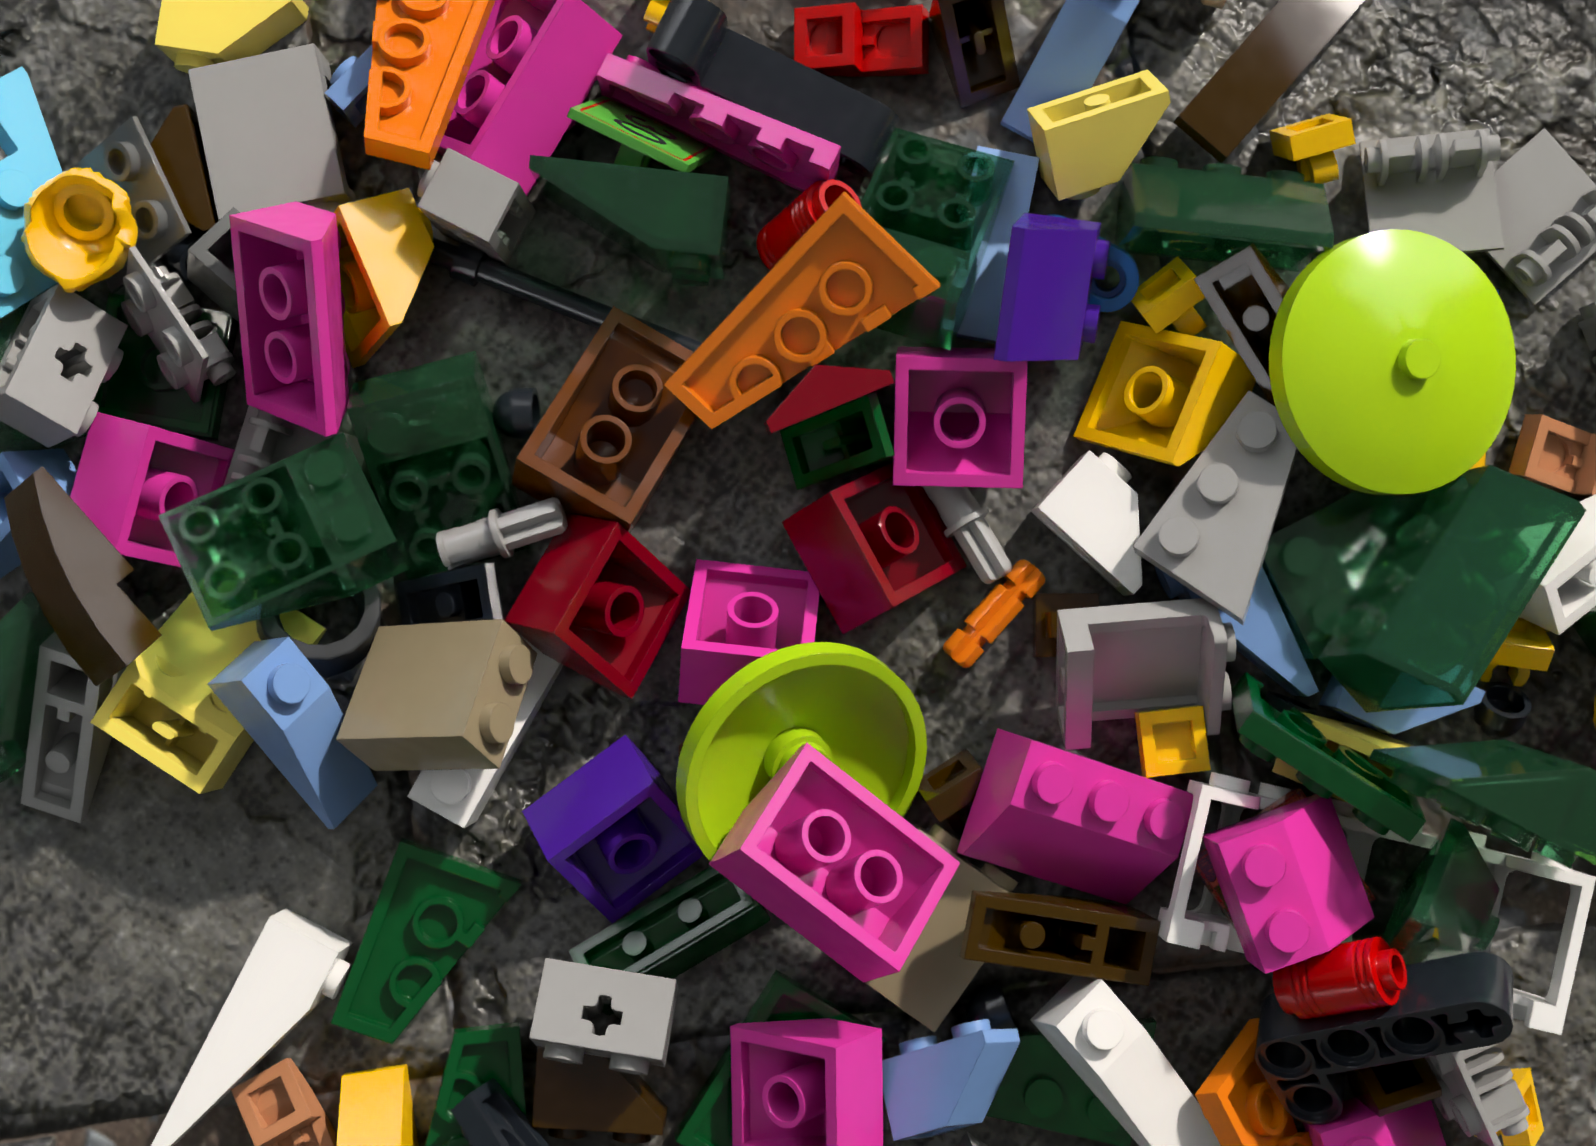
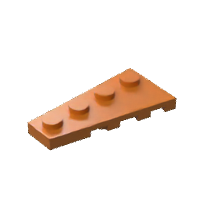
[364,0,496,170]

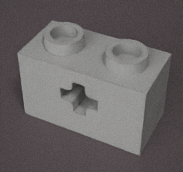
[417,148,536,266]
[0,284,128,448]
[529,958,679,1076]

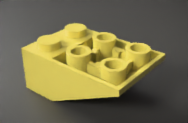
[90,560,327,794]

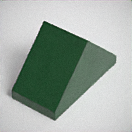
[780,393,895,490]

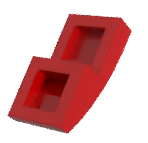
[794,2,929,77]

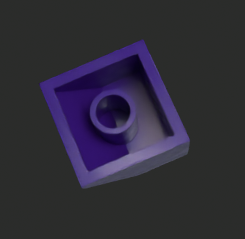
[994,213,1111,362]
[522,734,704,923]

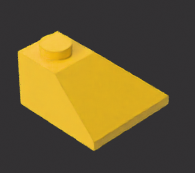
[333,188,434,368]
[1073,321,1256,467]

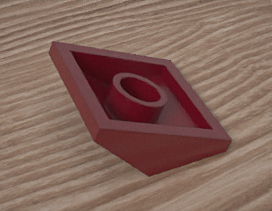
[764,365,895,435]

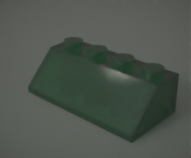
[1318,465,1587,713]

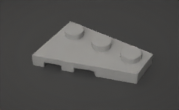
[1133,390,1298,625]

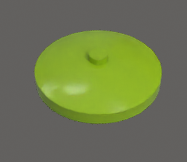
[1269,229,1516,495]
[676,642,927,861]

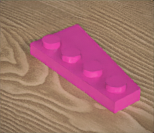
[596,53,841,192]

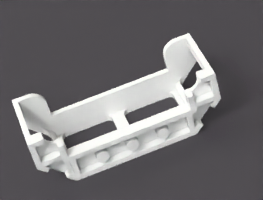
[1158,772,1596,1035]

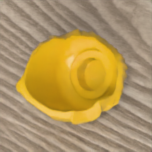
[21,168,138,293]

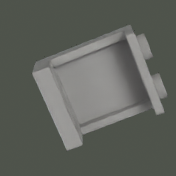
[188,43,356,220]
[1055,598,1236,750]

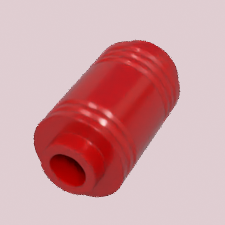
[757,179,862,270]
[1273,936,1407,1020]

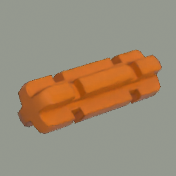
[943,559,1046,668]

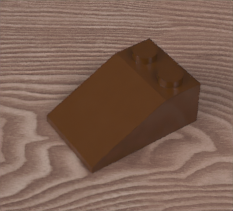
[511,306,698,534]

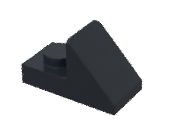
[396,562,504,625]

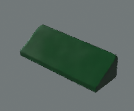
[568,866,770,1015]

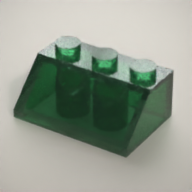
[1114,156,1334,272]

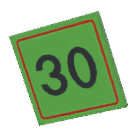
[567,96,716,175]

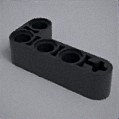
[646,0,900,177]
[1254,951,1513,1124]

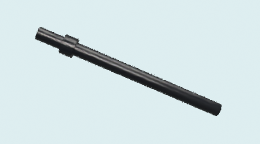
[428,237,702,352]

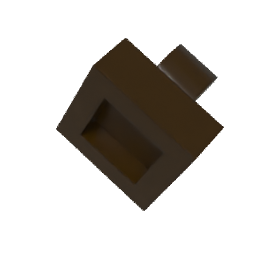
[1033,593,1099,657]
[918,748,984,835]

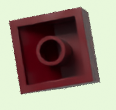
[782,462,967,634]
[504,513,691,699]

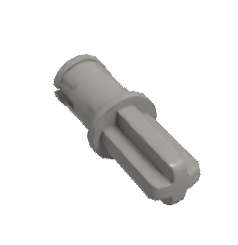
[921,486,1012,584]
[436,497,568,571]

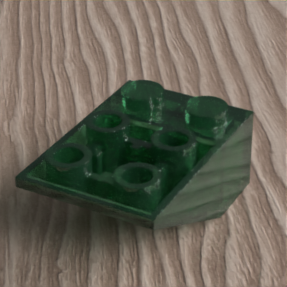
[861,128,1014,350]
[347,351,530,580]
[158,432,409,631]
[1369,739,1596,869]

